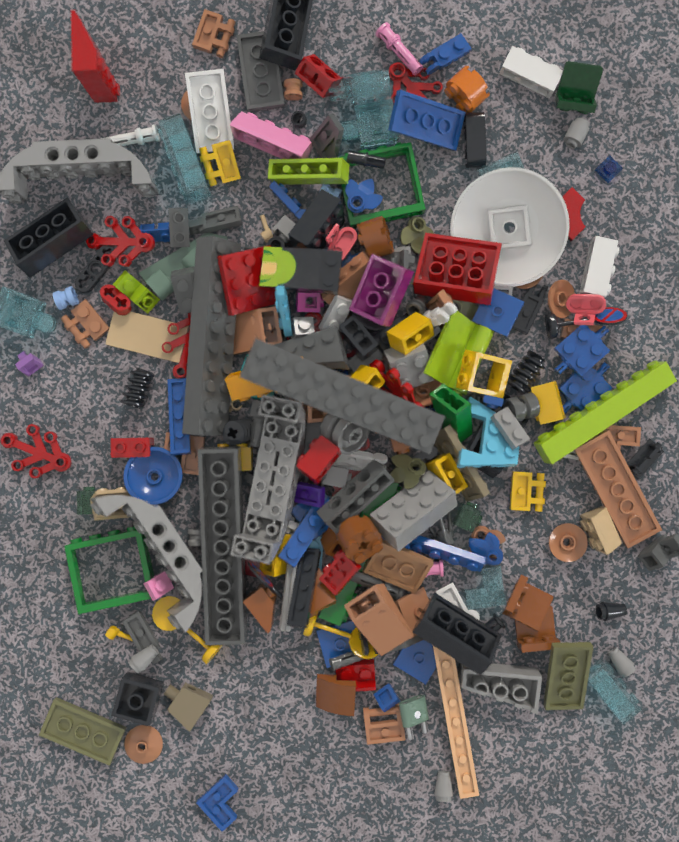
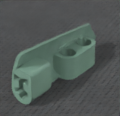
[139,233,227,301]

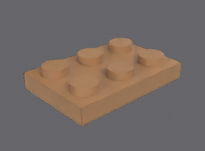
[363,538,434,594]

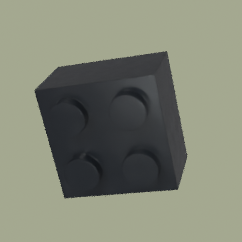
[111,671,164,726]

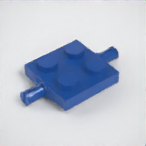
[554,325,610,377]
[558,362,612,414]

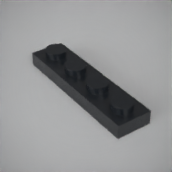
[287,548,321,628]

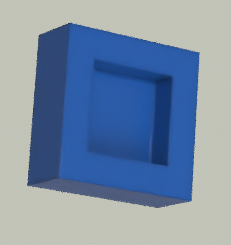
[483,395,504,409]
[373,683,400,712]

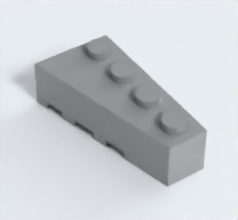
[459,663,542,714]

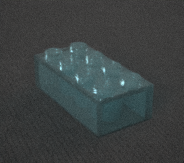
[157,113,212,204]

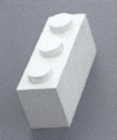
[499,46,563,99]
[579,236,619,298]

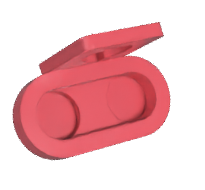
[325,224,357,261]
[566,294,606,325]

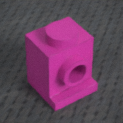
[296,291,324,312]

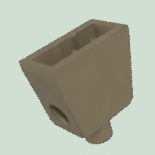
[164,682,213,731]

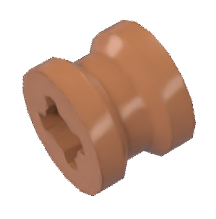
[284,78,303,100]

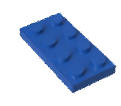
[388,90,466,151]

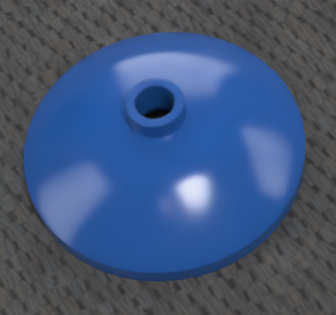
[123,447,183,505]

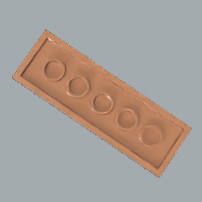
[574,429,662,548]

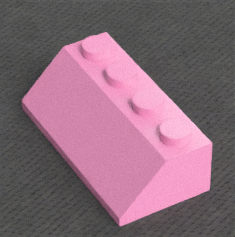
[230,111,312,159]

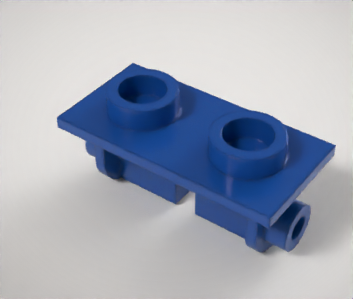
[137,222,170,243]

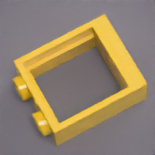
[456,350,512,398]

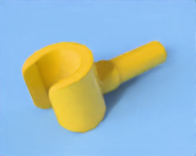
[105,626,133,641]

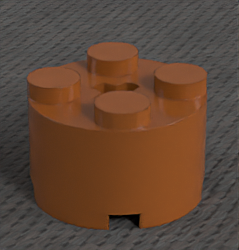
[357,216,394,258]
[336,515,383,564]

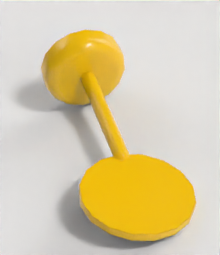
[152,596,223,664]
[303,615,378,659]

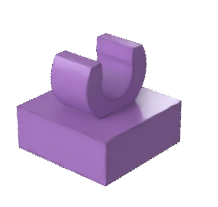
[15,351,44,377]

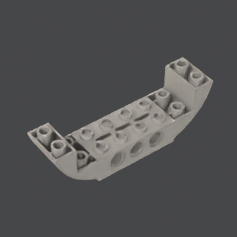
[0,138,160,204]
[231,395,305,564]
[90,495,203,632]

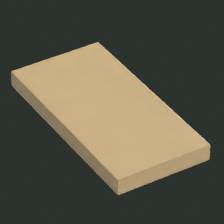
[105,312,189,363]

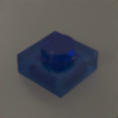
[595,155,623,183]

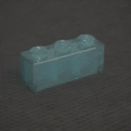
[588,659,641,725]

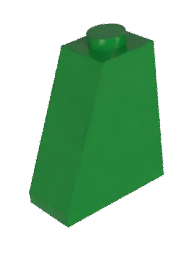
[429,383,472,442]

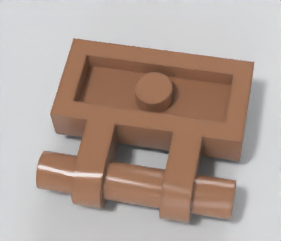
[192,9,236,58]
[61,299,110,349]

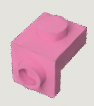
[144,571,174,601]

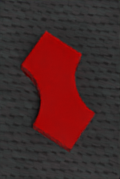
[562,187,586,241]

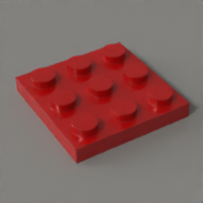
[217,245,276,315]

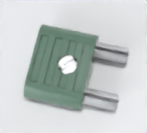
[399,695,429,740]

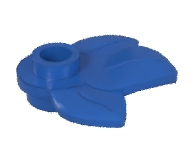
[345,179,383,213]
[469,532,503,565]

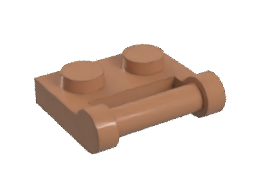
[363,704,406,745]

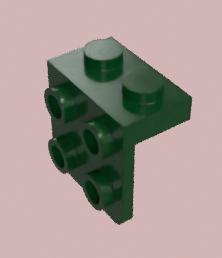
[555,61,603,114]

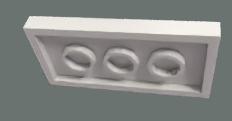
[185,69,234,154]

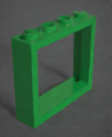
[339,142,426,229]
[64,526,154,614]

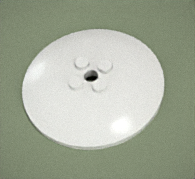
[450,167,569,287]

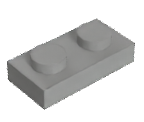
[490,407,530,450]

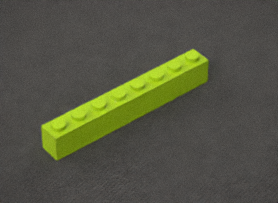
[533,360,677,464]

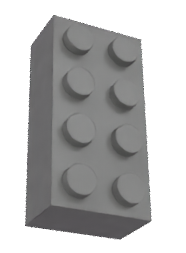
[370,470,457,552]

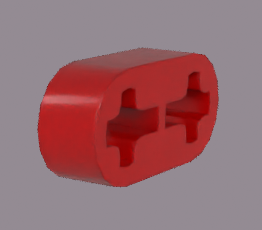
[100,284,132,316]

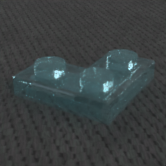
[464,565,506,610]

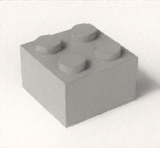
[384,344,434,388]

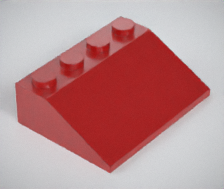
[71,10,120,103]
[413,233,502,305]

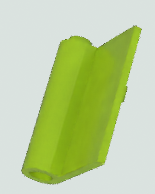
[423,311,494,397]

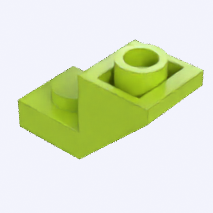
[113,270,160,314]

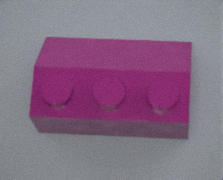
[349,254,414,327]

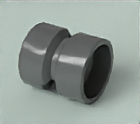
[503,393,540,422]

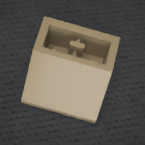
[580,506,622,555]

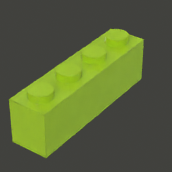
[268,158,349,185]

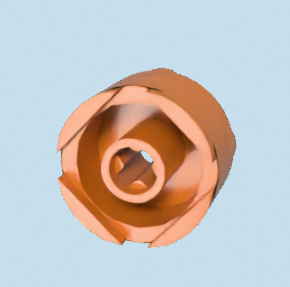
[444,66,490,112]

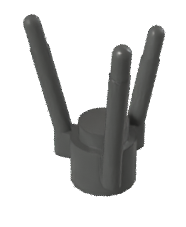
[428,511,455,545]

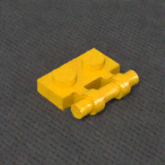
[199,140,241,187]
[509,471,546,512]

